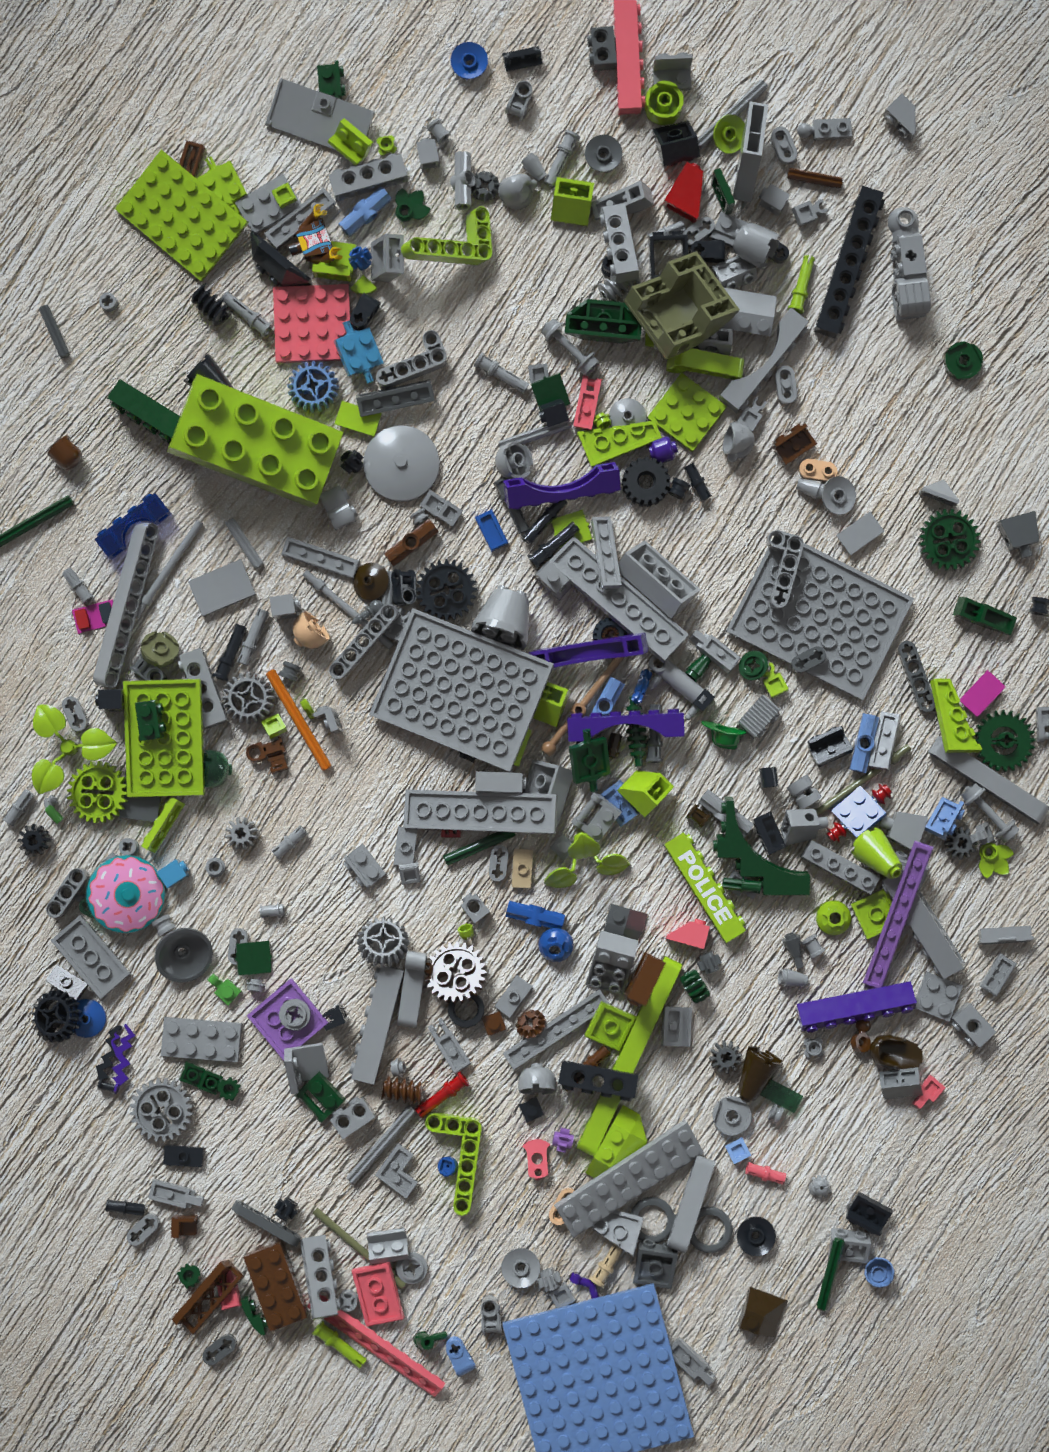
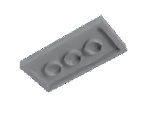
[51,915,131,999]
[161,1017,242,1062]

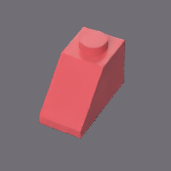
[665,919,710,949]

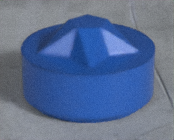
[438,1157,458,1177]

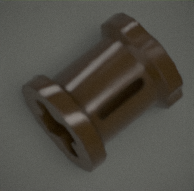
[685,804,711,829]

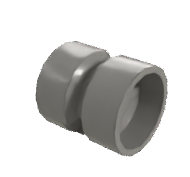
[786,774,822,809]

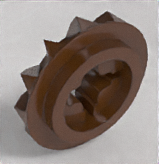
[515,1009,546,1039]

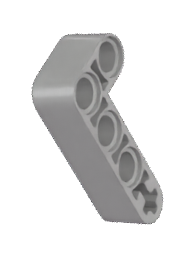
[376,330,447,389]
[766,530,804,610]
[397,950,427,1028]

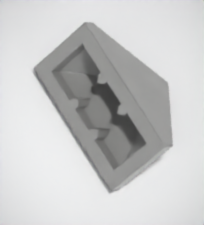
[919,480,959,507]

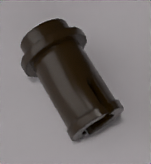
[608,733,623,758]

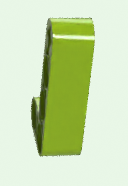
[666,348,745,380]

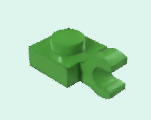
[207,973,242,1005]

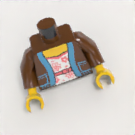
[288,204,343,264]

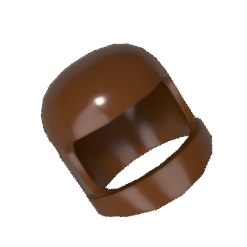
[47,435,82,470]

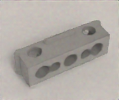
[977,926,1034,945]

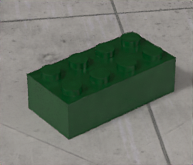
[107,379,180,445]

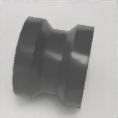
[278,661,302,682]

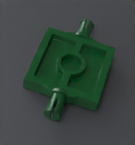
[569,729,611,792]

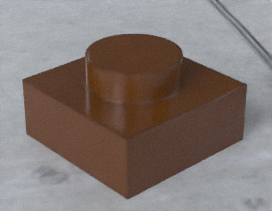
[482,1011,506,1036]

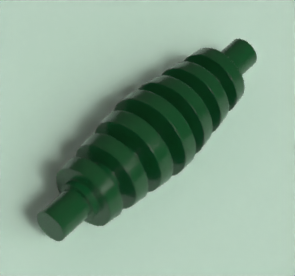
[625,696,647,767]

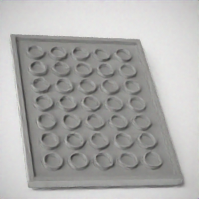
[726,530,914,701]
[369,608,554,772]

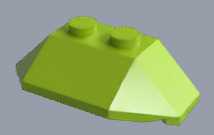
[585,1105,647,1178]

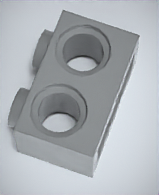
[330,1096,376,1139]

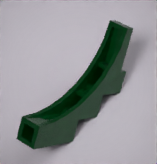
[712,797,810,895]

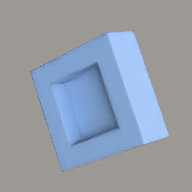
[725,1137,751,1164]

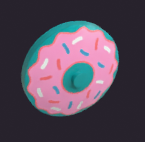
[86,855,165,933]

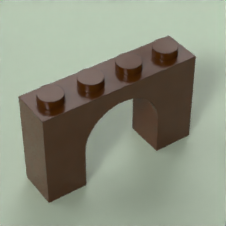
[624,951,666,1007]

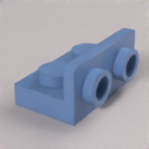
[600,780,640,827]

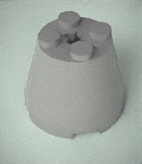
[471,585,529,651]

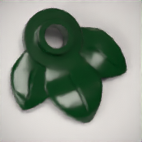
[395,188,431,222]

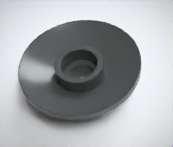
[585,135,622,172]

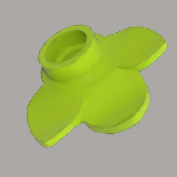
[979,842,1014,878]

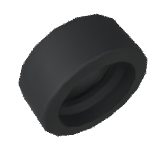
[448,994,485,1028]

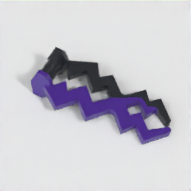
[96,1024,136,1094]

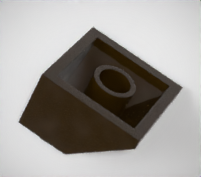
[737,1286,787,1337]

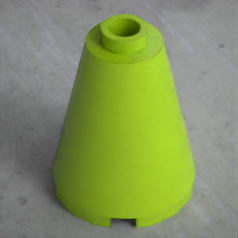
[851,828,903,879]

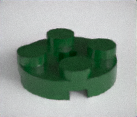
[944,341,983,380]

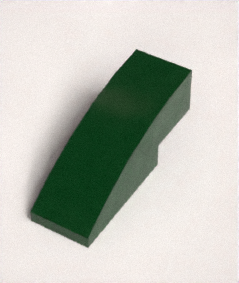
[952,597,1017,635]

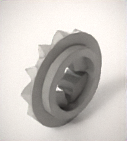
[279,999,310,1030]
[396,1252,427,1284]

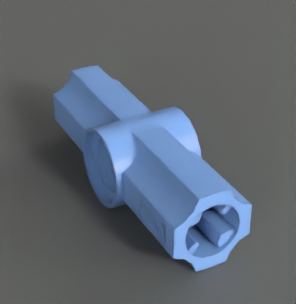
[338,186,392,237]
[591,677,625,735]
[849,713,879,773]

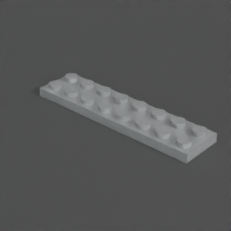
[549,536,689,663]
[403,789,558,834]
[554,1120,704,1238]

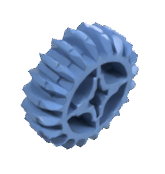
[287,361,339,413]

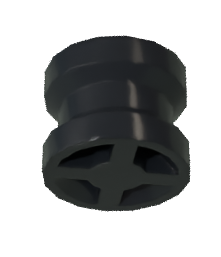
[667,478,691,500]
[1029,597,1049,616]

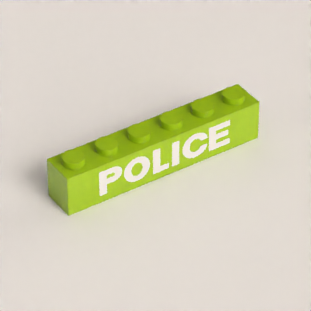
[663,832,746,943]

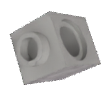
[416,138,440,170]
[759,183,790,216]
[461,893,490,923]

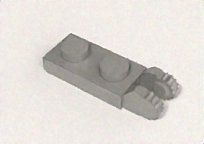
[428,1018,471,1074]

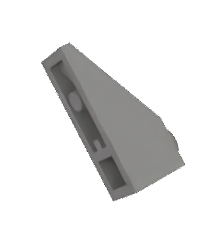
[591,181,654,220]

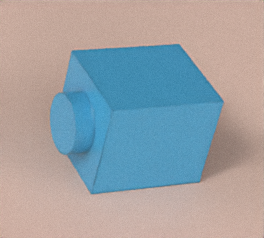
[157,859,189,888]

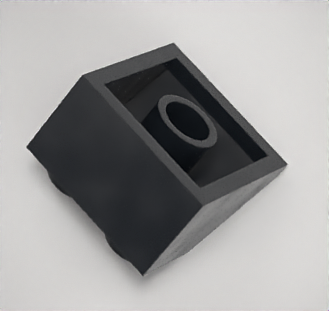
[652,120,700,166]

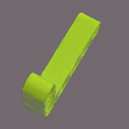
[401,206,492,265]
[425,1112,482,1215]

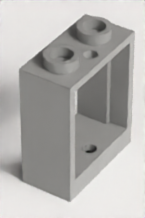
[371,234,404,282]
[475,771,526,793]

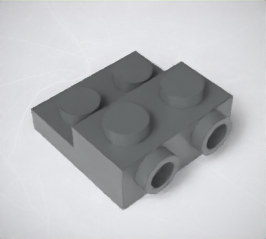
[633,1239,678,1289]

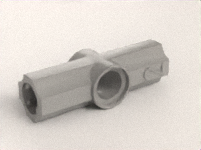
[450,151,476,211]
[698,789,754,837]

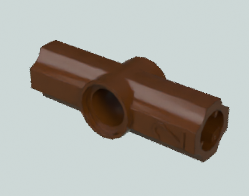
[384,519,439,567]

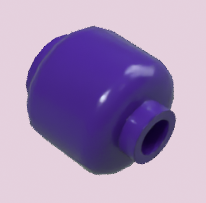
[649,436,678,463]

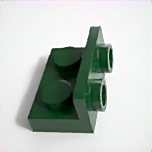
[317,60,346,100]
[135,699,166,741]

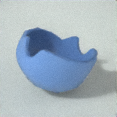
[864,1257,895,1288]

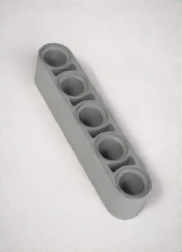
[329,604,400,679]
[667,1155,715,1253]

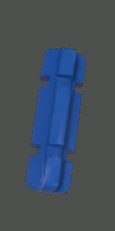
[631,669,652,704]

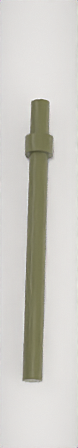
[815,744,912,817]
[312,1207,406,1289]

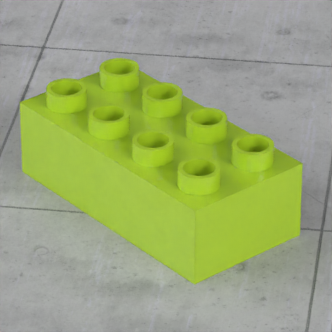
[167,374,343,508]

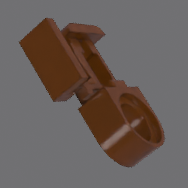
[246,736,289,774]

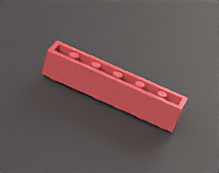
[613,0,645,115]

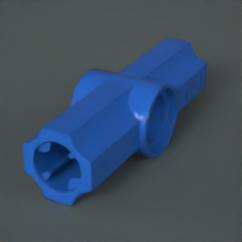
[505,900,565,929]

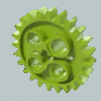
[67,761,128,823]

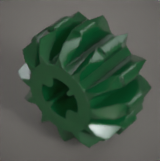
[680,969,710,1004]

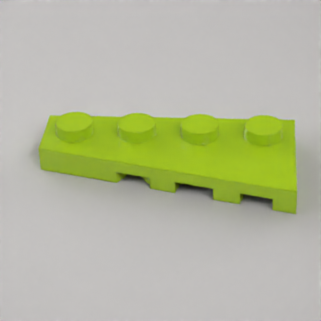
[930,679,982,753]

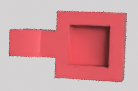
[912,1075,946,1109]

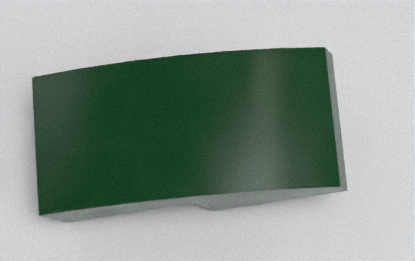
[178,1061,223,1095]
[240,1295,269,1336]

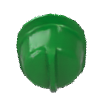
[701,721,747,750]

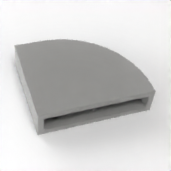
[733,102,768,202]

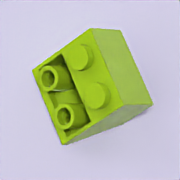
[550,177,594,226]
[533,682,570,727]
[617,770,674,817]

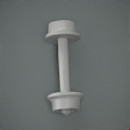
[541,318,599,376]
[961,783,1019,843]

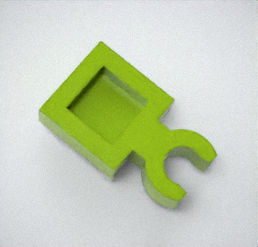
[763,662,789,699]

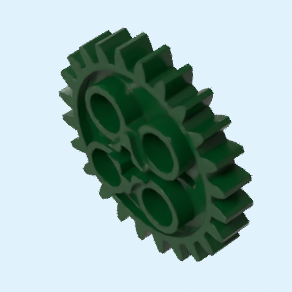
[918,508,981,571]

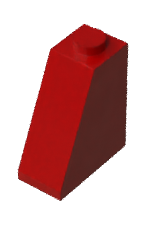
[663,162,703,223]

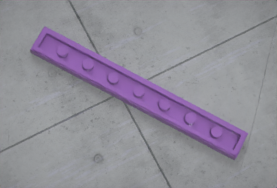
[863,841,933,988]

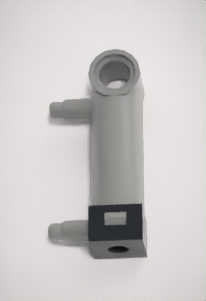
[648,655,715,721]

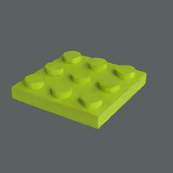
[647,372,727,452]

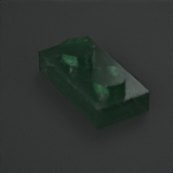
[760,1080,803,1113]

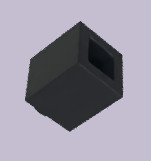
[538,399,569,427]

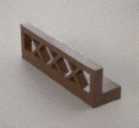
[171,1260,244,1334]

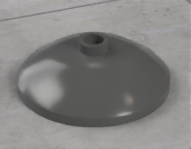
[154,928,213,983]

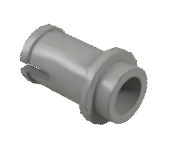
[260,902,285,918]

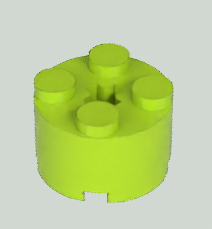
[645,81,684,125]

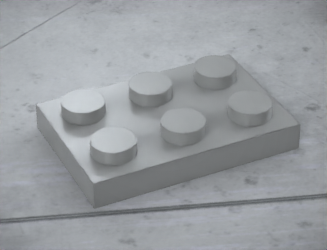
[235,174,302,234]

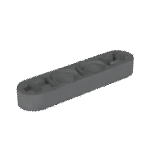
[897,641,935,713]
[231,1200,302,1247]

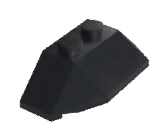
[251,231,312,287]

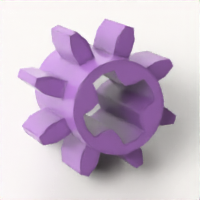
[552,1128,574,1153]

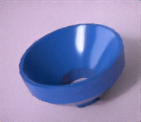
[539,928,574,962]

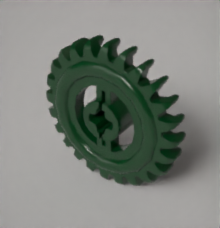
[975,709,1036,772]

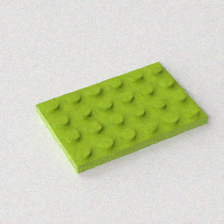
[115,149,249,282]
[123,679,205,797]

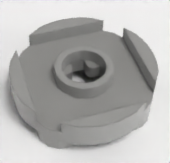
[712,1096,752,1136]

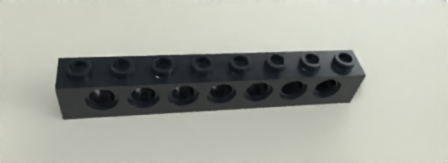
[814,185,885,339]

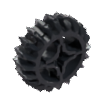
[30,990,83,1043]

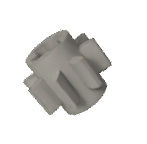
[537,1267,561,1292]

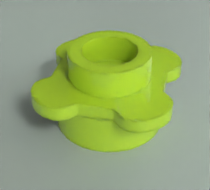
[376,135,397,156]

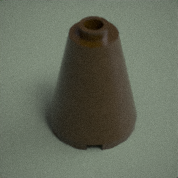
[738,1045,783,1102]

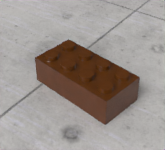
[243,1240,309,1332]

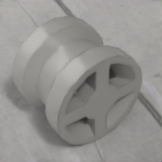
[151,914,176,937]
[339,1289,358,1312]

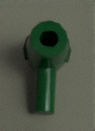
[413,1331,447,1350]

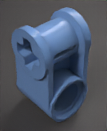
[446,1336,476,1377]

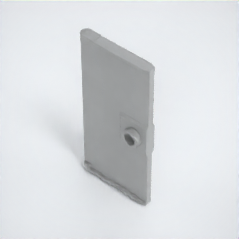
[265,78,375,150]

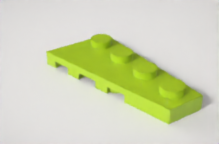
[577,420,662,468]

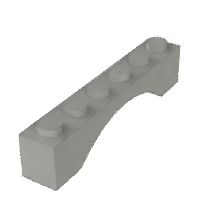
[719,308,809,413]

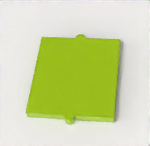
[551,509,592,549]

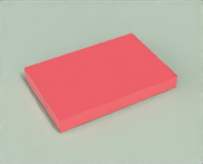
[352,1262,404,1327]

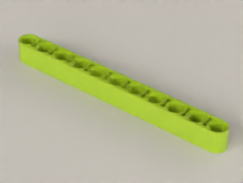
[576,956,682,1157]

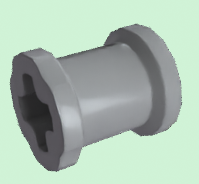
[427,118,451,144]
[119,838,139,855]
[801,933,825,959]

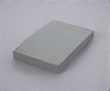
[188,559,256,617]

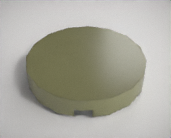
[140,631,179,667]

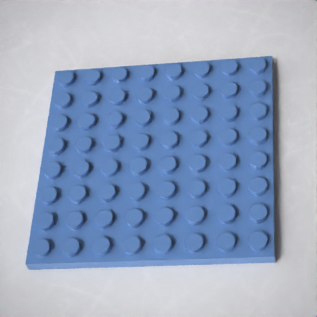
[502,1283,694,1452]

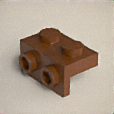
[772,423,817,466]

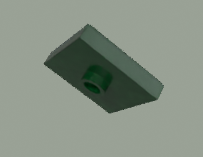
[711,168,735,215]

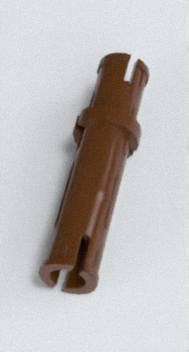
[561,1045,611,1092]

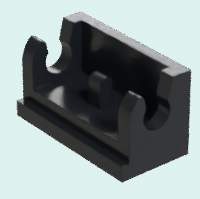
[751,811,786,855]
[322,1003,348,1031]

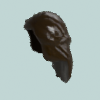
[870,1034,924,1070]

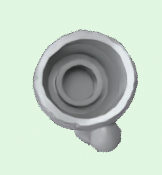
[498,174,537,210]
[722,422,755,463]

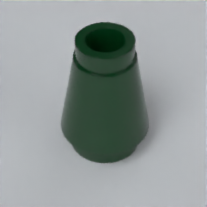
[685,654,711,683]

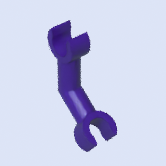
[569,1272,599,1299]

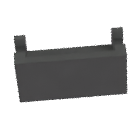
[880,1067,923,1100]

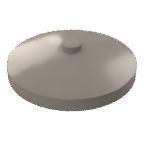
[363,425,440,502]

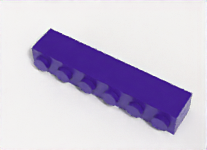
[796,981,917,1033]

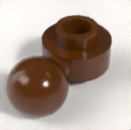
[851,1020,871,1053]

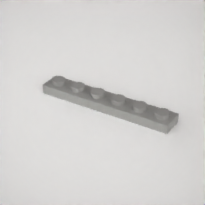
[503,989,609,1070]

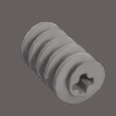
[598,275,641,302]

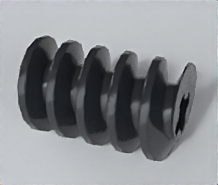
[191,283,232,326]

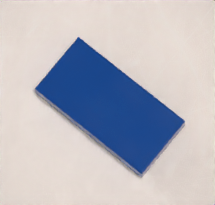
[475,509,508,552]

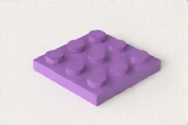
[247,978,329,1060]

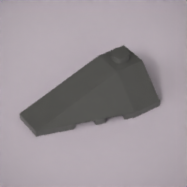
[603,904,648,940]

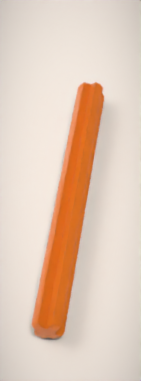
[266,669,331,771]

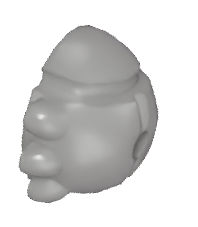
[808,1175,832,1199]

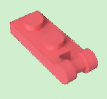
[573,375,602,431]

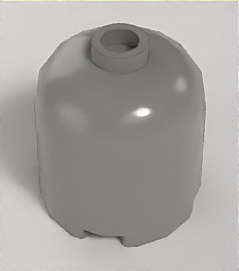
[732,223,781,270]

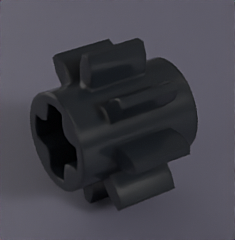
[340,450,364,474]
[274,1197,298,1222]

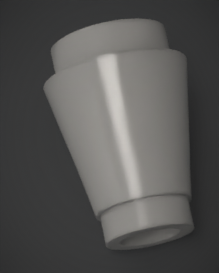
[521,152,547,182]
[796,479,824,500]
[778,968,808,987]

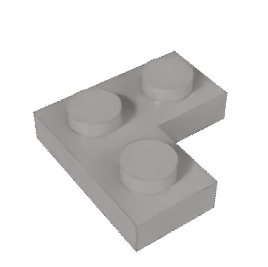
[375,1143,418,1198]

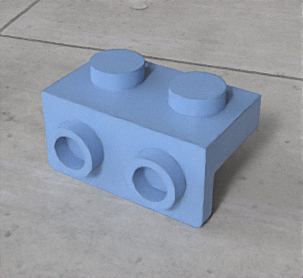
[925,797,965,840]

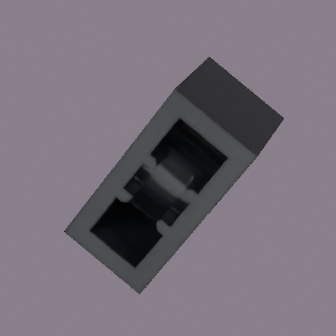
[95,689,124,712]

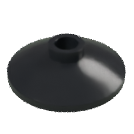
[737,1216,776,1256]

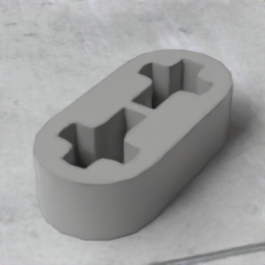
[683,217,715,247]
[62,696,88,732]
[489,845,508,881]
[228,928,249,965]
[127,1213,160,1246]

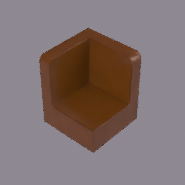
[171,1215,198,1238]

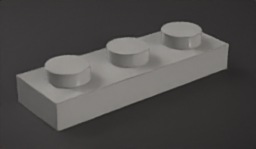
[869,711,901,771]

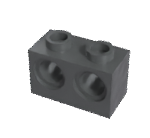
[587,26,617,71]

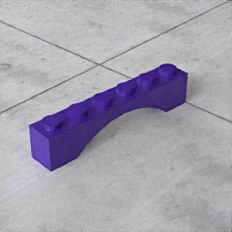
[503,462,621,509]
[529,633,649,668]
[567,709,685,742]

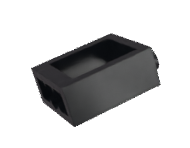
[648,231,688,280]

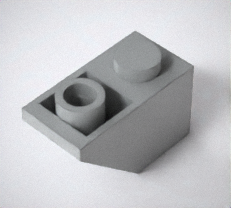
[883,94,916,141]

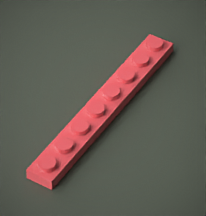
[307,1294,445,1397]

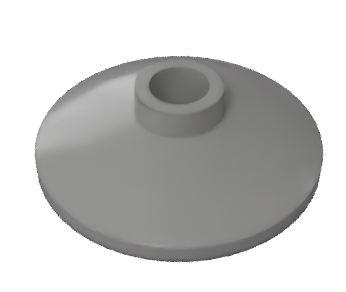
[609,398,646,427]
[822,476,856,515]
[501,1248,540,1288]

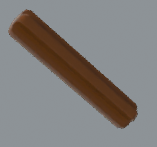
[787,168,843,189]

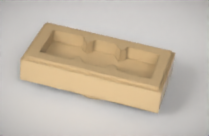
[512,849,533,888]

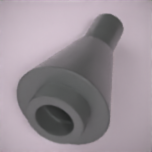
[782,932,804,969]

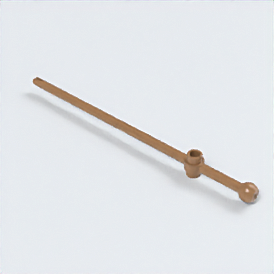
[541,573,687,756]

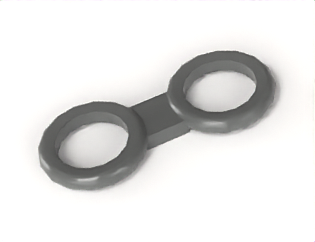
[630,1197,733,1253]

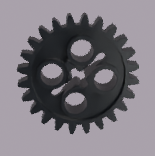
[416,559,478,621]

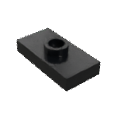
[163,1145,204,1167]

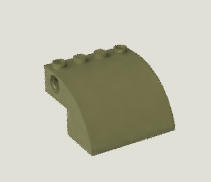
[624,251,740,359]

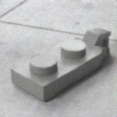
[689,629,741,674]
[148,1179,205,1208]
[670,1337,716,1385]

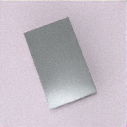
[836,512,884,556]

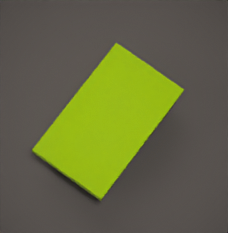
[335,401,382,437]

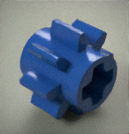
[348,246,373,270]

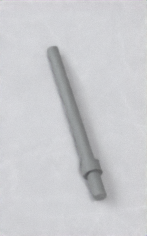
[136,520,203,618]
[302,570,394,650]

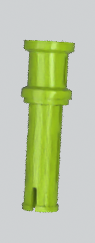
[787,255,815,314]
[312,1320,367,1369]

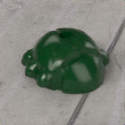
[217,1077,241,1101]
[177,1264,200,1289]

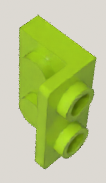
[328,118,373,165]

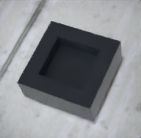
[519,1097,544,1123]

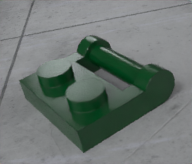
[294,1071,346,1123]

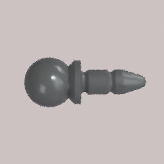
[352,600,383,624]

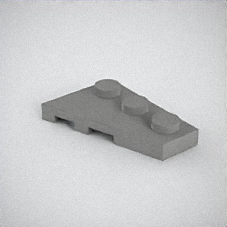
[590,1210,644,1257]

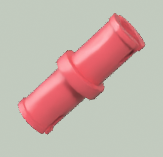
[745,1162,786,1185]

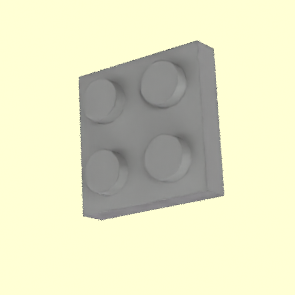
[916,971,963,1022]

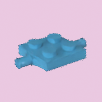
[334,320,384,384]

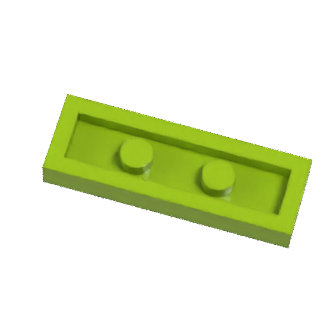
[141,796,185,853]

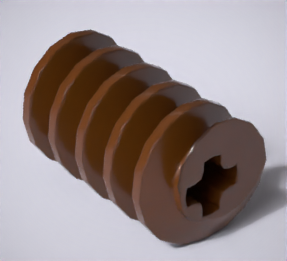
[381,1076,423,1106]

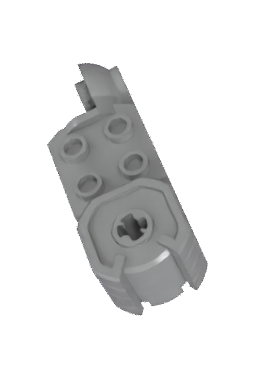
[888,207,931,320]

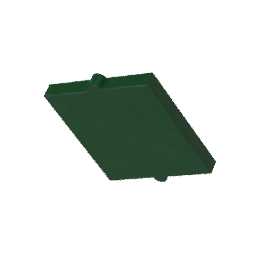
[530,373,571,411]
[235,940,272,976]

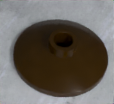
[353,562,389,601]

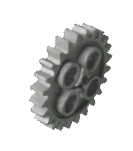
[129,1077,194,1142]

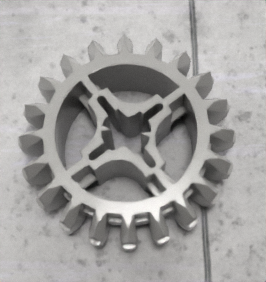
[222,672,275,724]
[357,916,409,968]

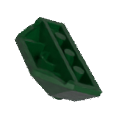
[565,299,642,343]

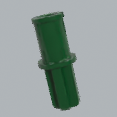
[722,878,761,894]

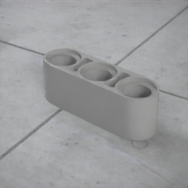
[46,868,89,918]

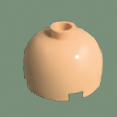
[292,611,330,649]

